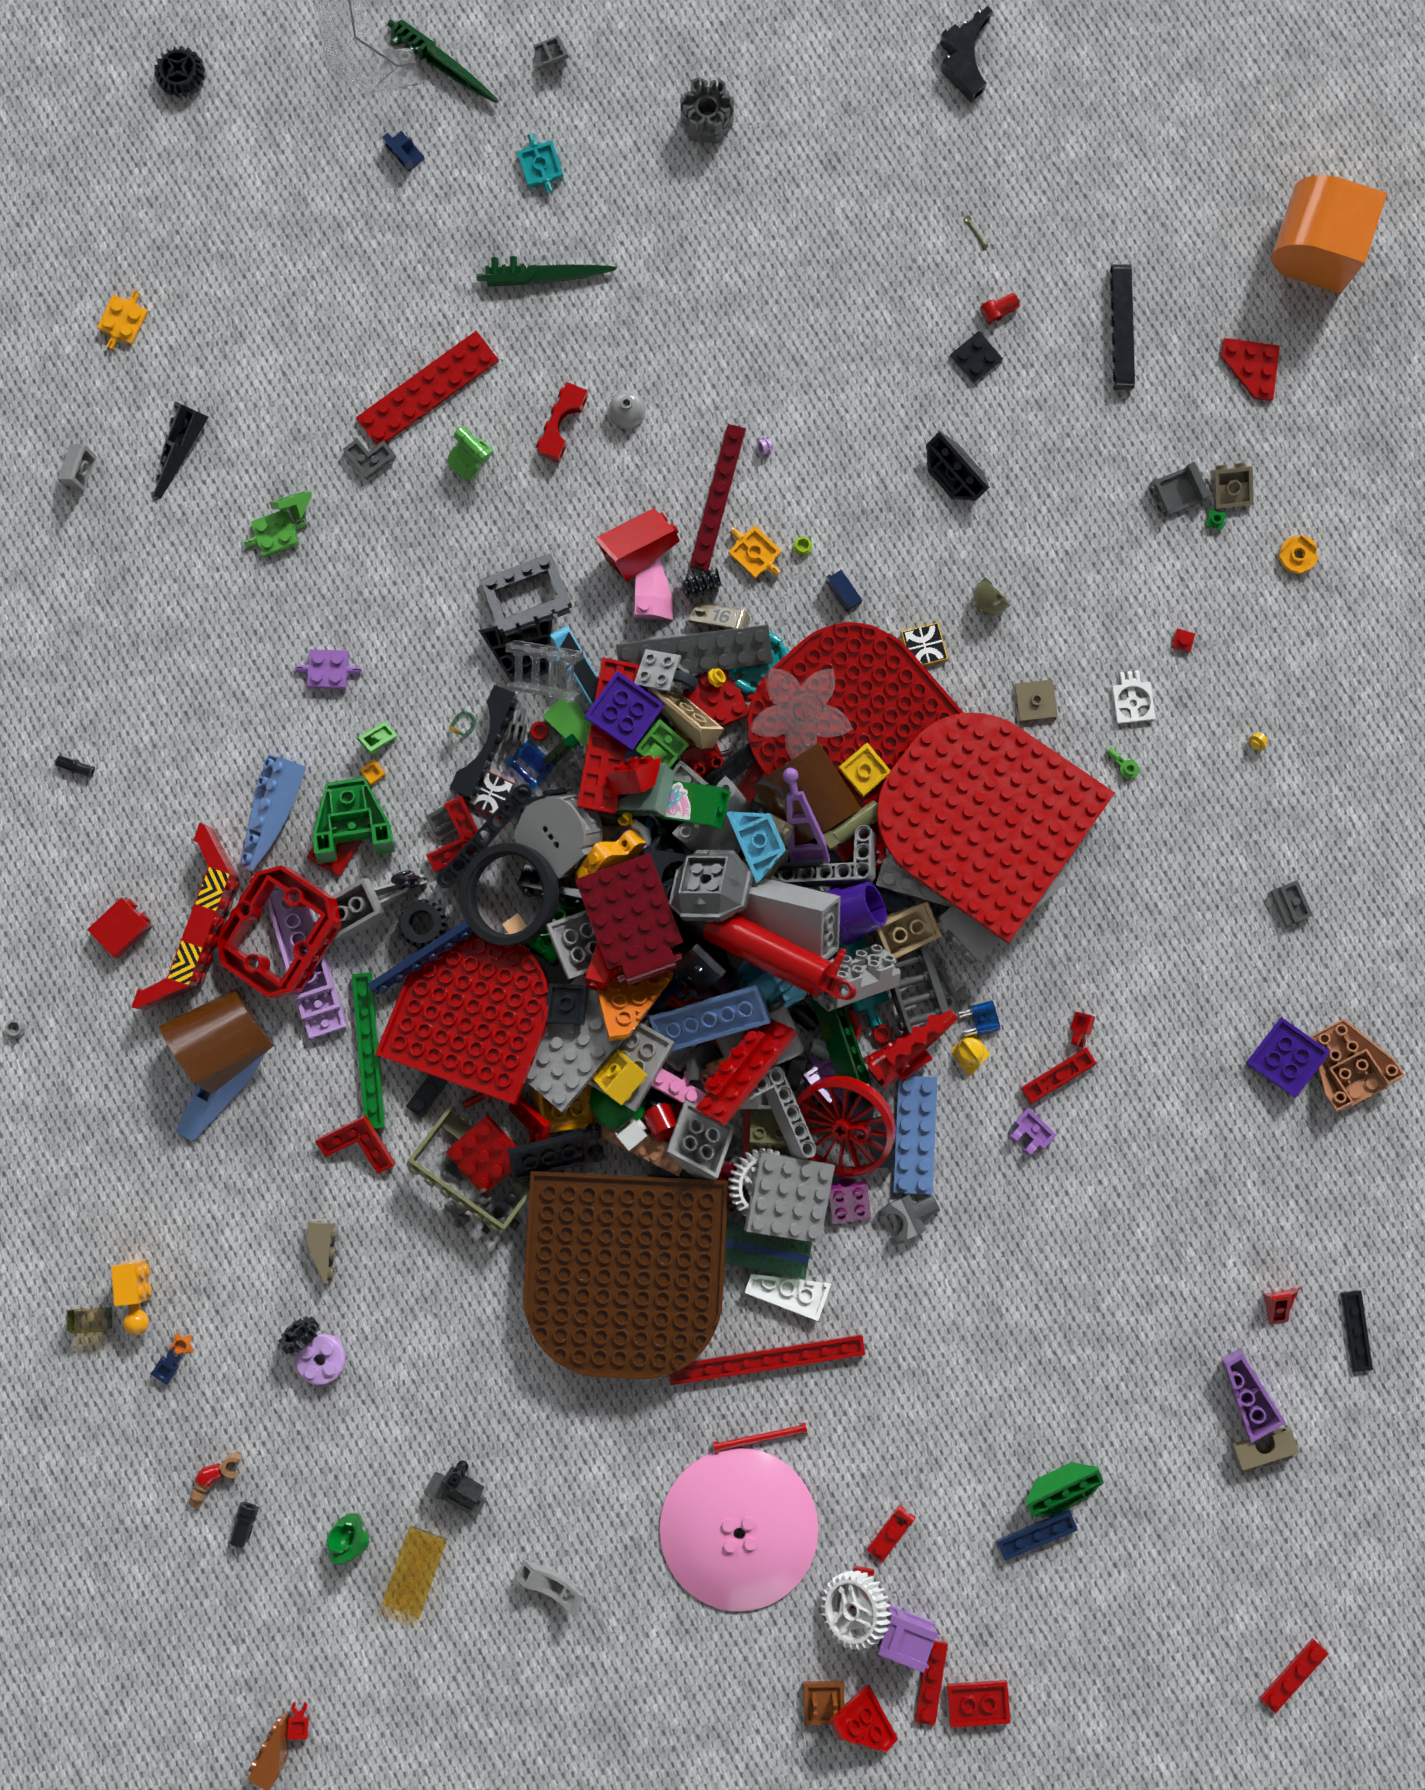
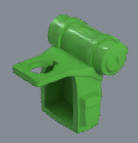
[447,426,494,480]

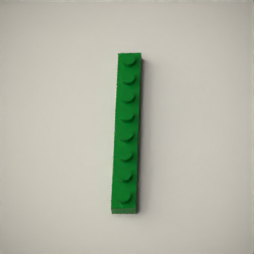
[352,972,386,1128]

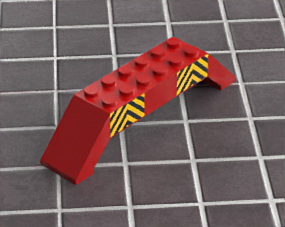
[131,823,240,1010]

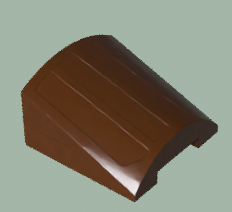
[752,743,861,845]
[159,989,275,1094]

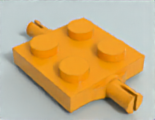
[97,290,149,351]
[728,525,782,579]

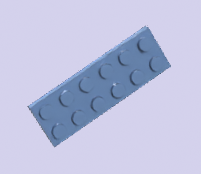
[649,984,771,1051]
[893,1076,937,1195]

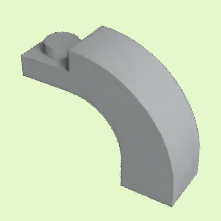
[515,1560,585,1615]

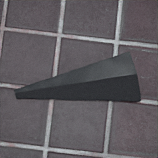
[152,401,209,499]

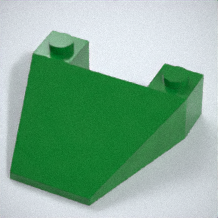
[313,777,395,864]

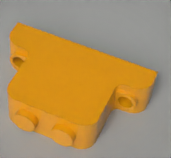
[576,830,646,878]

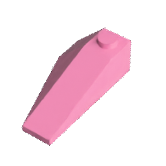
[634,557,673,620]

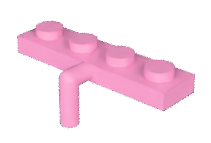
[651,1068,706,1105]

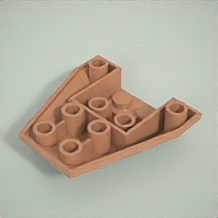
[1310,1019,1405,1112]

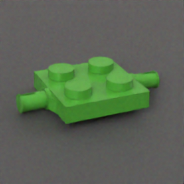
[243,511,307,558]

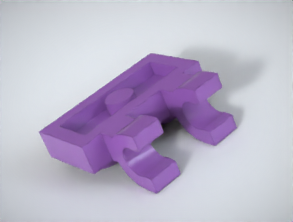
[1008,1108,1056,1155]

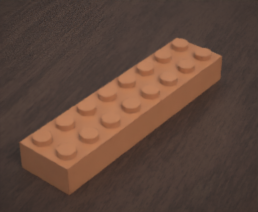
[593,1122,684,1177]

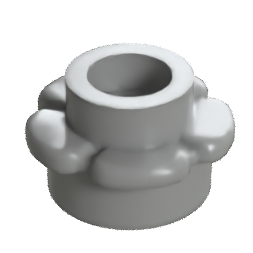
[5,1018,25,1037]

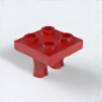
[680,742,724,778]

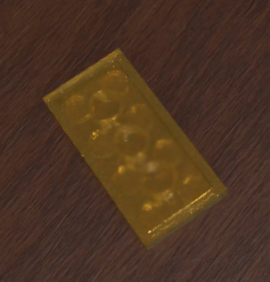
[382,1526,448,1618]

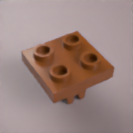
[804,1681,844,1725]

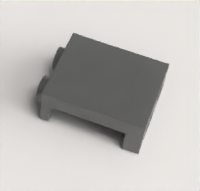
[1149,462,1210,517]

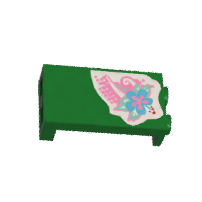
[654,781,731,830]

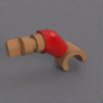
[188,1452,242,1510]

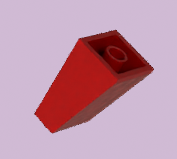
[595,508,680,583]

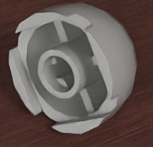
[608,390,646,429]

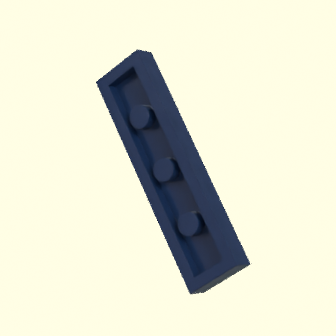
[996,1510,1078,1560]

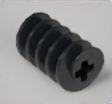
[680,568,721,599]

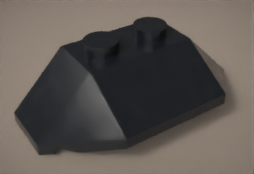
[926,431,990,501]

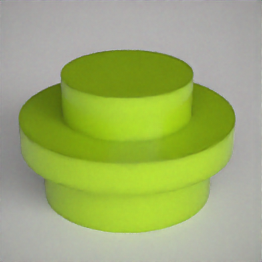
[793,537,812,556]

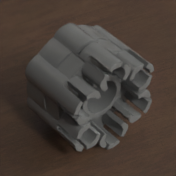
[680,77,734,143]

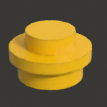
[708,668,726,687]
[1249,732,1268,750]

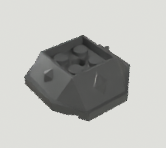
[669,850,753,922]

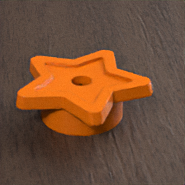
[168,1333,194,1356]

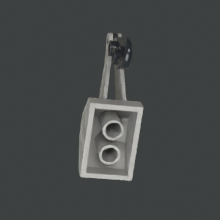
[332,870,428,940]

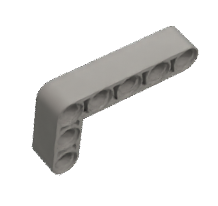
[778,825,877,887]
[746,1067,816,1159]

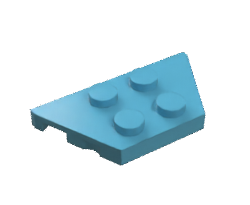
[727,812,786,883]

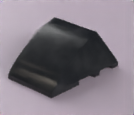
[478,620,552,682]

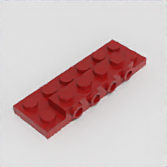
[695,1019,798,1126]

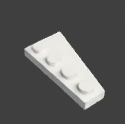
[744,1274,831,1321]

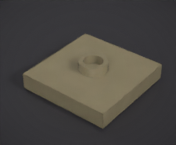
[1014,679,1058,722]

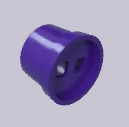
[826,882,887,945]

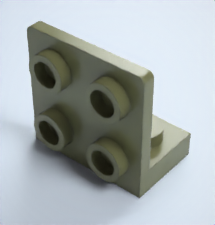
[749,1109,789,1155]

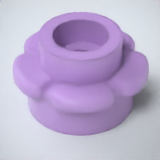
[757,437,773,456]

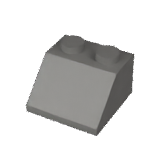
[57,444,97,491]

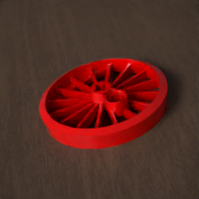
[795,1076,896,1177]

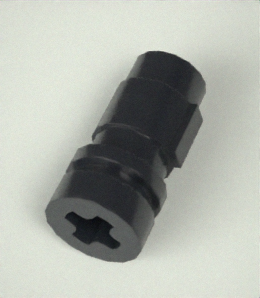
[229,1502,259,1548]

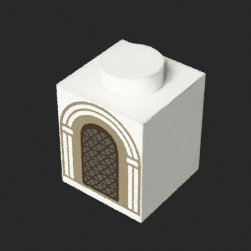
[615,1117,647,1151]

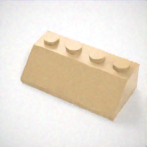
[648,688,724,749]

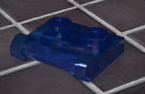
[505,739,557,790]

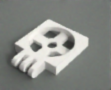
[1112,670,1155,724]

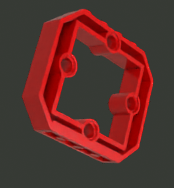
[217,865,341,999]

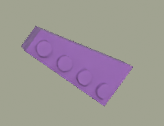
[1222,1349,1286,1443]

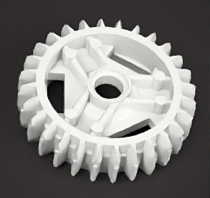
[728,1148,786,1216]
[821,1571,891,1650]

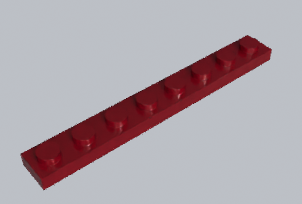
[690,424,746,572]

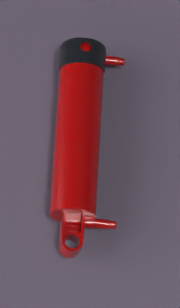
[683,913,857,1000]

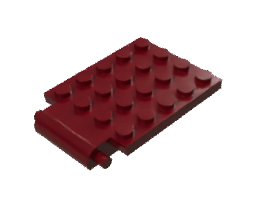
[575,853,683,986]

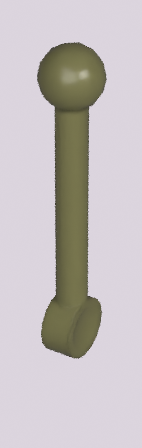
[964,215,988,249]

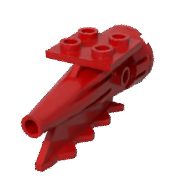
[863,1010,959,1090]

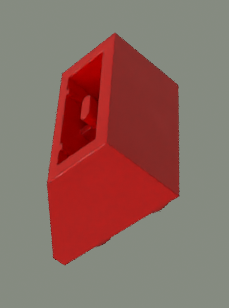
[607,755,661,795]

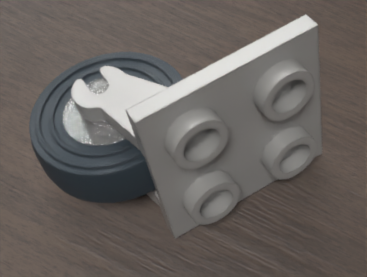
[634,649,698,694]

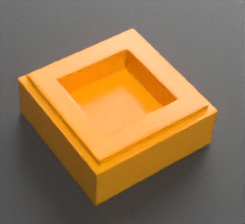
[359,759,386,786]

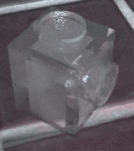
[418,1146,446,1174]

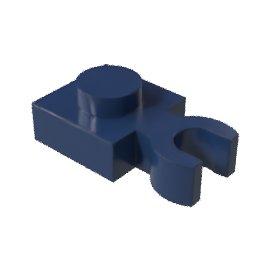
[151,1347,184,1385]

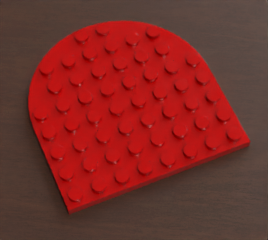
[375,933,549,1105]

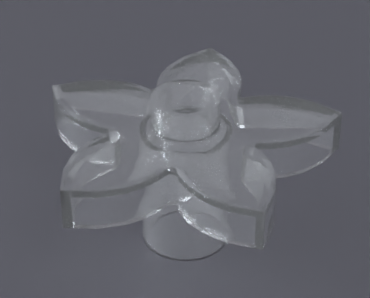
[749,668,853,760]

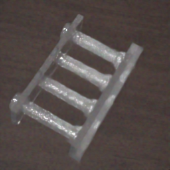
[505,640,583,702]

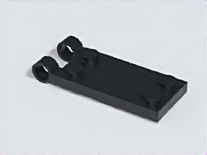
[507,1123,605,1183]

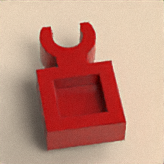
[287,1701,309,1740]

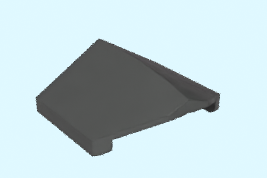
[533,35,569,68]

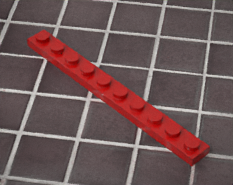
[669,1334,866,1385]

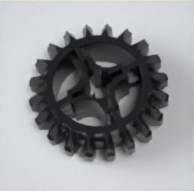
[154,45,206,98]

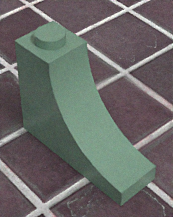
[616,763,675,816]

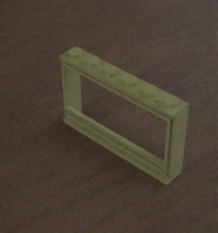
[406,1105,530,1234]

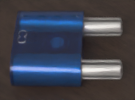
[958,1000,1001,1037]

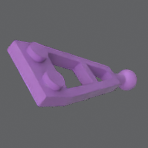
[783,768,831,864]

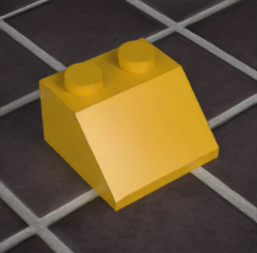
[593,1048,647,1105]

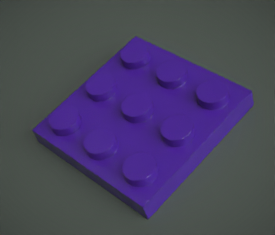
[583,671,665,752]
[1246,1017,1331,1099]

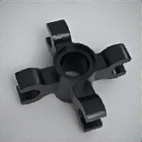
[480,1191,520,1234]

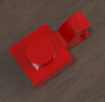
[1070,1011,1096,1048]

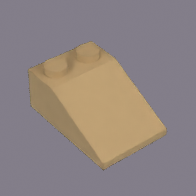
[873,901,942,959]

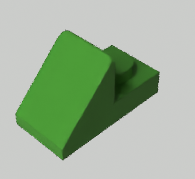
[269,491,312,519]
[357,721,398,755]

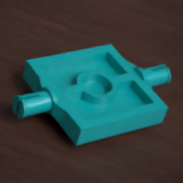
[517,133,564,195]

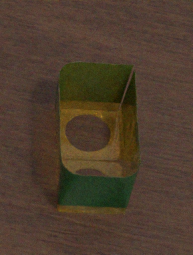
[67,1307,113,1333]

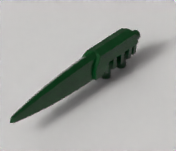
[387,19,499,103]
[477,256,617,287]

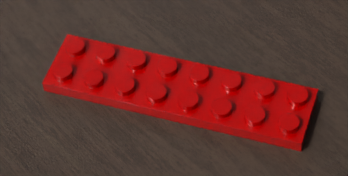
[355,330,499,446]
[576,657,640,815]

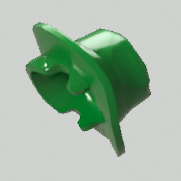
[326,1513,369,1565]

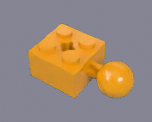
[111,1260,152,1335]

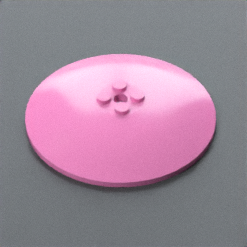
[660,1448,818,1611]

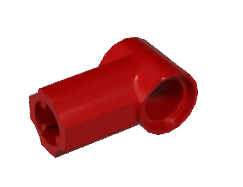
[980,292,1020,325]

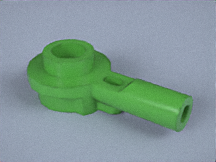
[1106,747,1139,779]

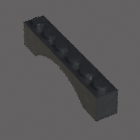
[449,685,518,801]
[517,865,585,908]

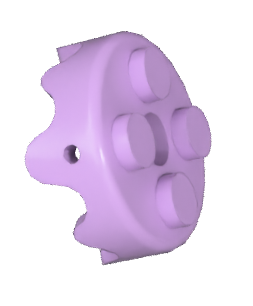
[295,1333,347,1385]

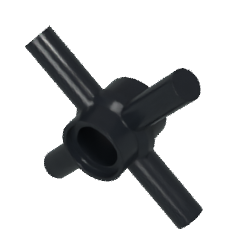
[648,816,684,853]

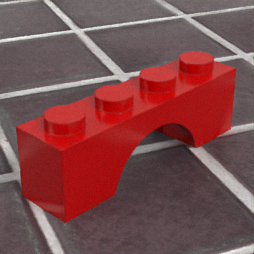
[536,382,588,463]

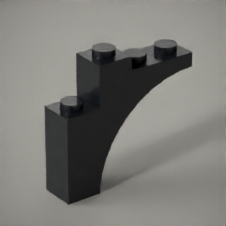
[940,6,993,103]
[814,1093,894,1168]

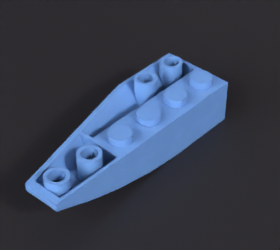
[240,754,306,871]
[176,1053,265,1141]

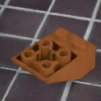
[248,1712,289,1790]

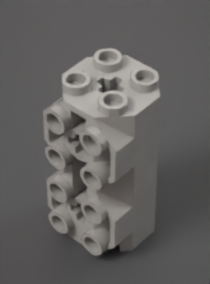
[813,945,901,1011]

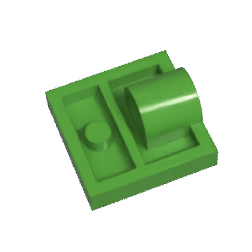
[634,719,689,768]

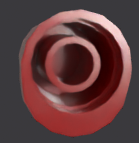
[642,1103,676,1141]

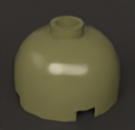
[974,577,1010,615]

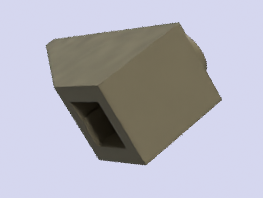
[306,1221,338,1284]

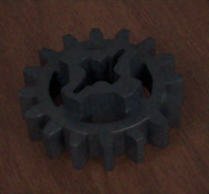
[278,1316,320,1355]

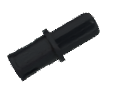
[55,755,95,778]

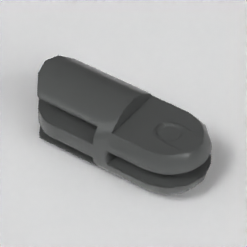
[504,707,527,748]

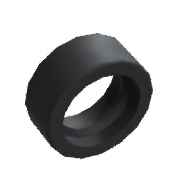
[785,1055,808,1093]

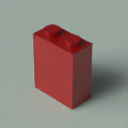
[87,897,152,958]

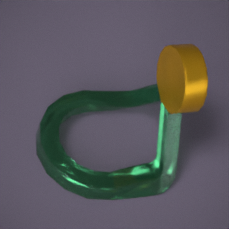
[449,711,476,739]

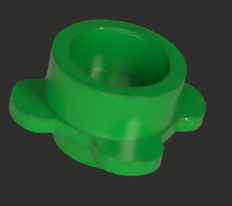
[1205,509,1227,530]

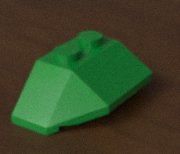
[1026,1462,1104,1517]

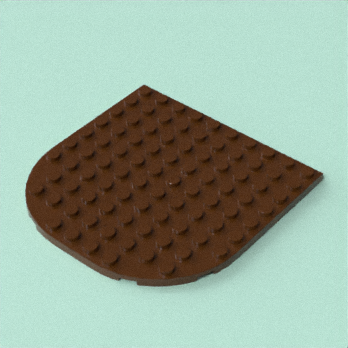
[523,1171,728,1379]

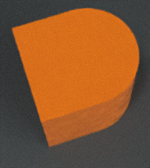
[1271,175,1387,294]

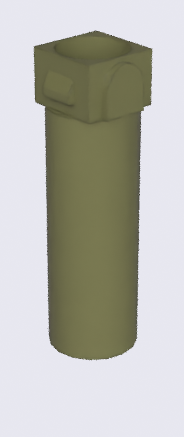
[823,801,878,852]

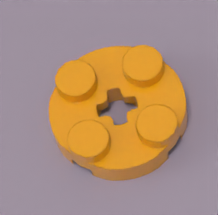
[1278,535,1318,574]

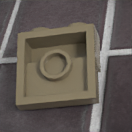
[1211,462,1254,509]

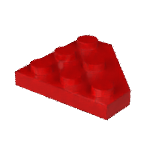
[1221,338,1280,401]
[829,1685,898,1752]

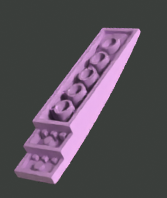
[267,887,348,1039]

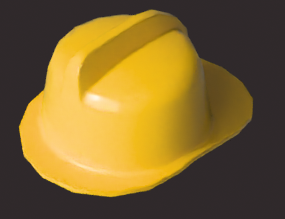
[952,1035,990,1075]

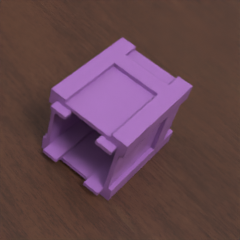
[875,1606,940,1672]

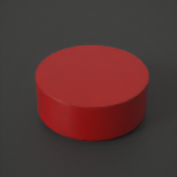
[530,721,549,741]
[872,1024,892,1044]

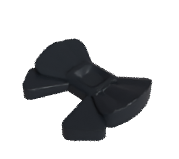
[441,1161,464,1182]

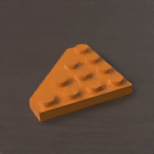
[596,968,673,1041]

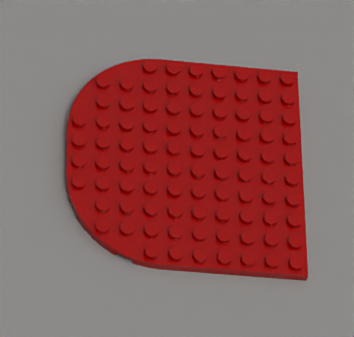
[747,622,964,863]
[877,713,1115,944]

